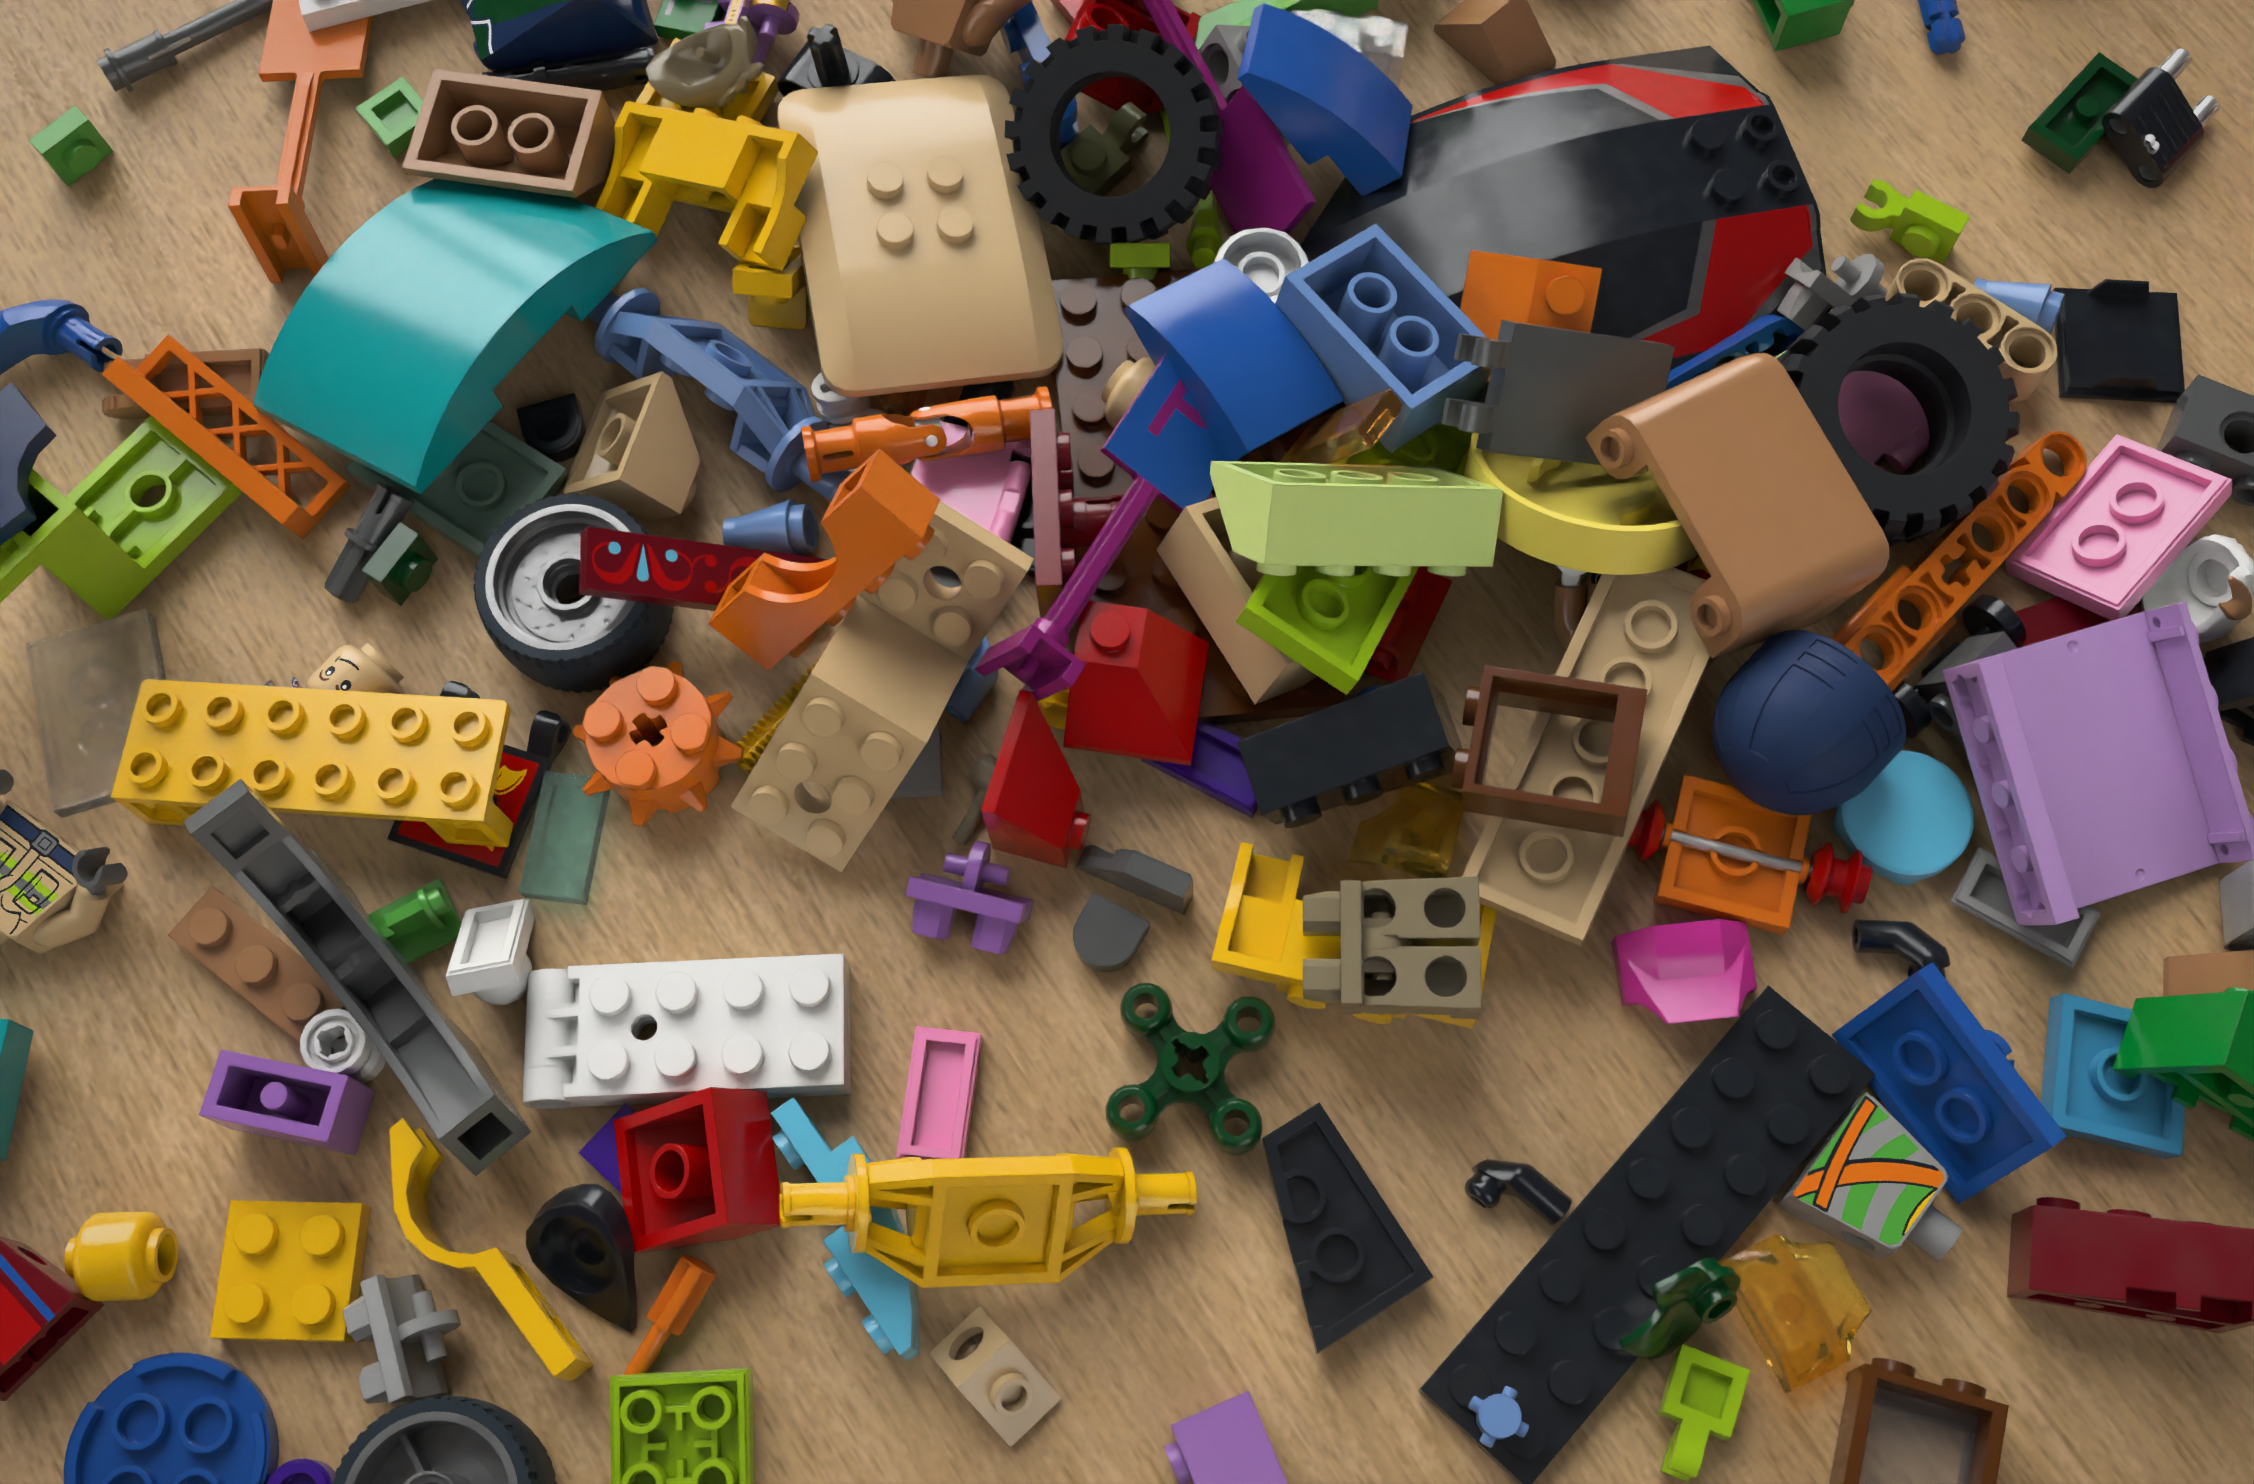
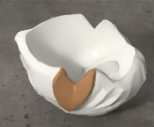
[2141,534,2254,644]

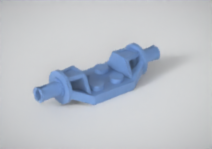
[587,287,852,503]

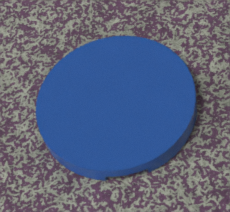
[64,1353,279,1484]

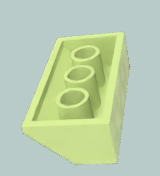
[1210,461,1503,577]

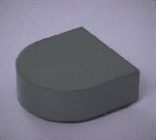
[1073,892,1150,972]

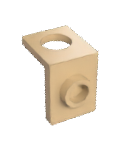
[930,1307,1061,1446]

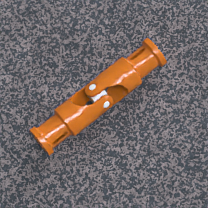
[801,386,1053,483]

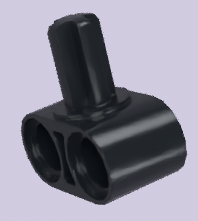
[777,23,896,97]

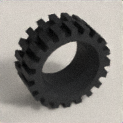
[1005,24,1224,244]

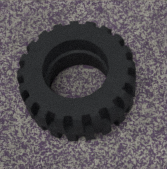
[1777,293,2020,547]

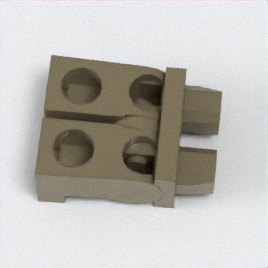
[1303,877,1482,1019]

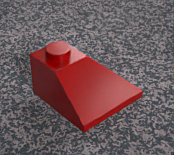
[1063,600,1209,766]
[981,689,1091,868]

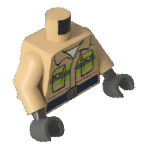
[0,769,128,954]

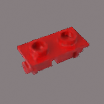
[1363,566,1452,684]

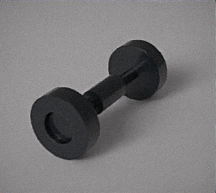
[1892,594,2027,738]

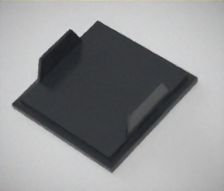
[2053,279,2185,403]

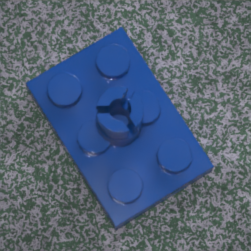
[1832,962,2067,1204]

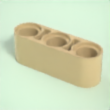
[1885,258,2058,402]

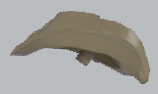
[646,15,765,108]

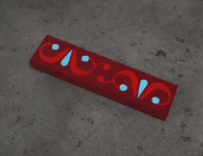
[579,526,828,611]

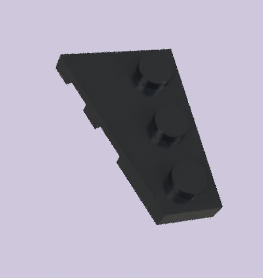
[1262,1102,1433,1354]

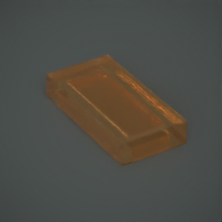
[1280,388,1403,464]

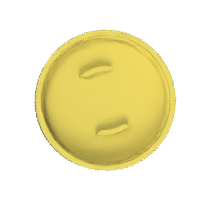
[1463,433,1698,575]

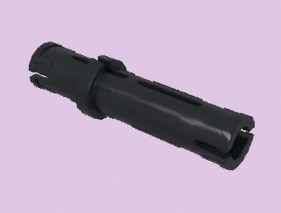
[482,45,656,91]

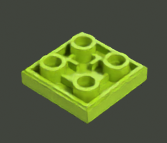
[610,1367,755,1484]

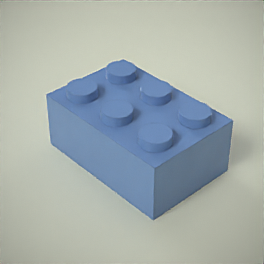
[1275,224,1492,453]

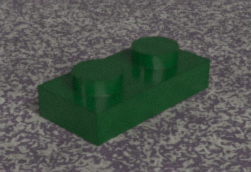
[2021,52,2138,174]

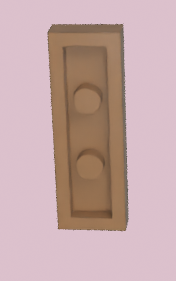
[168,886,348,1043]

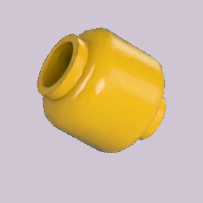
[64,1211,179,1301]

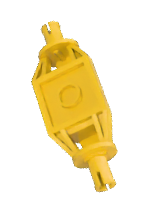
[779,1147,1197,1288]

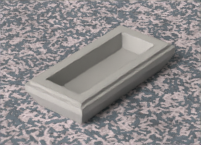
[1949,847,2101,969]

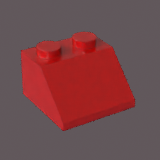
[614,1087,780,1254]

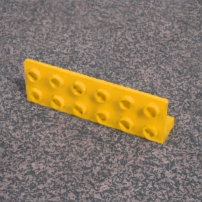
[111,679,513,847]

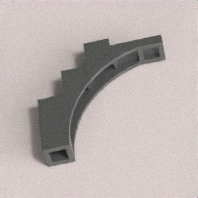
[183,779,531,1176]

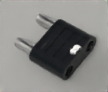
[2102,49,2220,188]

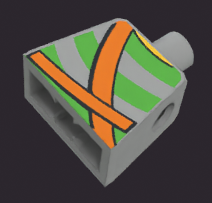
[1777,1092,1963,1261]

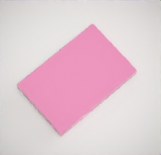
[2005,435,2232,621]

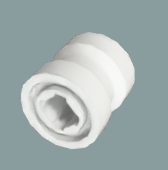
[300,1008,385,1084]

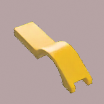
[389,1118,594,1382]

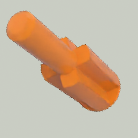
[623,1254,718,1374]

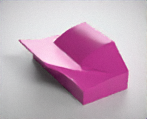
[1611,919,1757,1025]

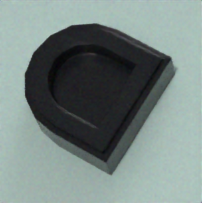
[516,393,586,462]

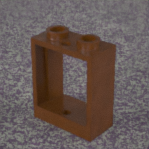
[1451,665,1648,837]

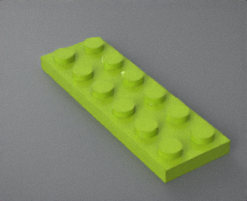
[1235,417,1473,695]

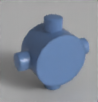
[1468,1386,1529,1448]

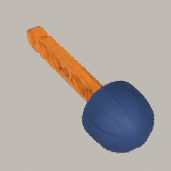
[1712,431,2087,815]

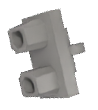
[1777,254,1887,331]
[343,1274,461,1404]

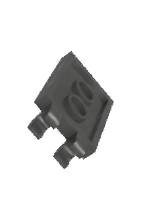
[1441,320,1675,471]

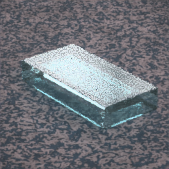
[519,771,611,905]

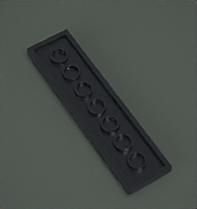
[1418,985,1876,1484]

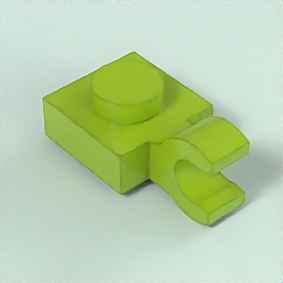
[1850,179,1971,265]
[1657,1344,1751,1482]

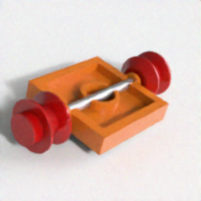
[1627,774,1872,935]

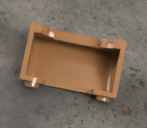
[1585,353,1890,659]

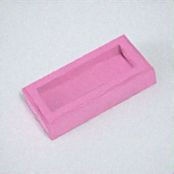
[896,1026,983,1160]

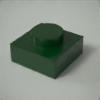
[361,522,438,606]

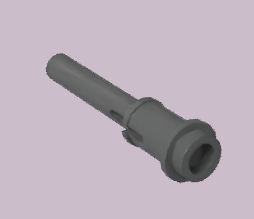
[96,0,273,92]

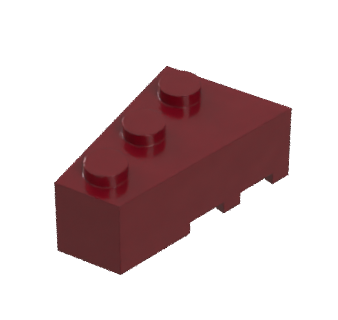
[2007,1197,2254,1333]

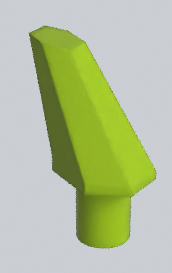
[1185,190,1223,268]

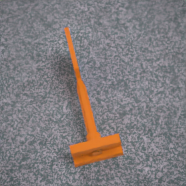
[228,0,374,283]

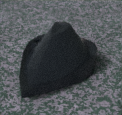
[526,1184,637,1333]

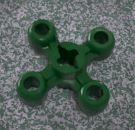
[1105,983,1276,1155]

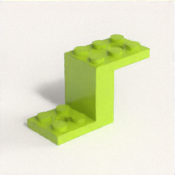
[0,416,242,623]

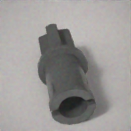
[325,482,415,604]

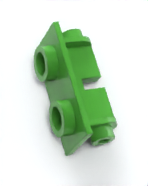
[368,878,462,963]

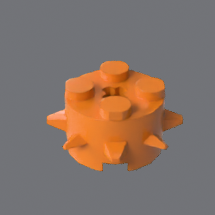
[572,661,744,827]

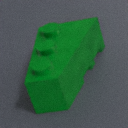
[2112,987,2254,1142]

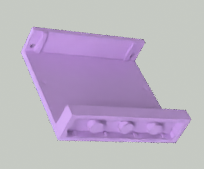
[1942,602,2254,926]

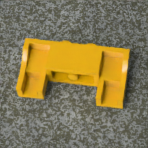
[595,101,818,271]
[1211,842,1497,1029]

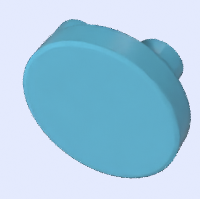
[1833,751,1974,885]

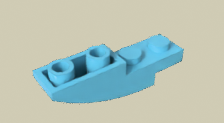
[771,1097,920,1361]

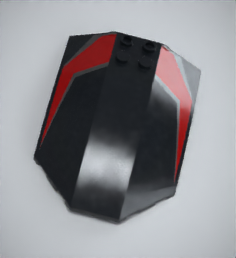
[1300,46,1831,403]

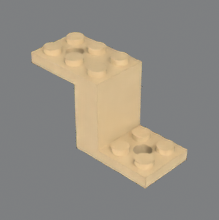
[730,501,1034,872]

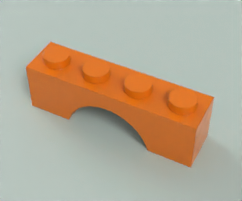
[708,449,940,671]

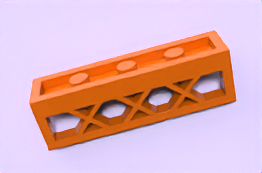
[102,334,351,539]

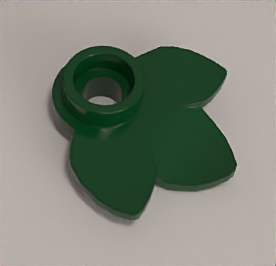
[1618,1258,1741,1360]

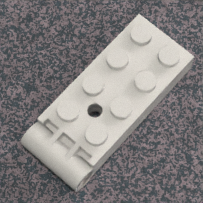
[522,954,851,1109]

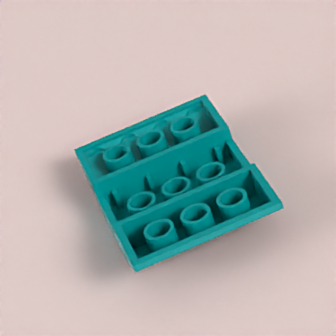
[253,179,658,494]

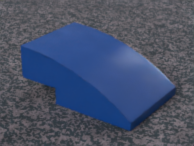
[1238,3,1413,197]
[1123,258,1344,461]

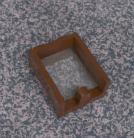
[1829,1358,2009,1484]

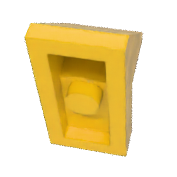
[732,245,810,330]

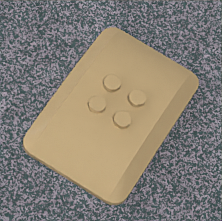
[778,74,1063,397]

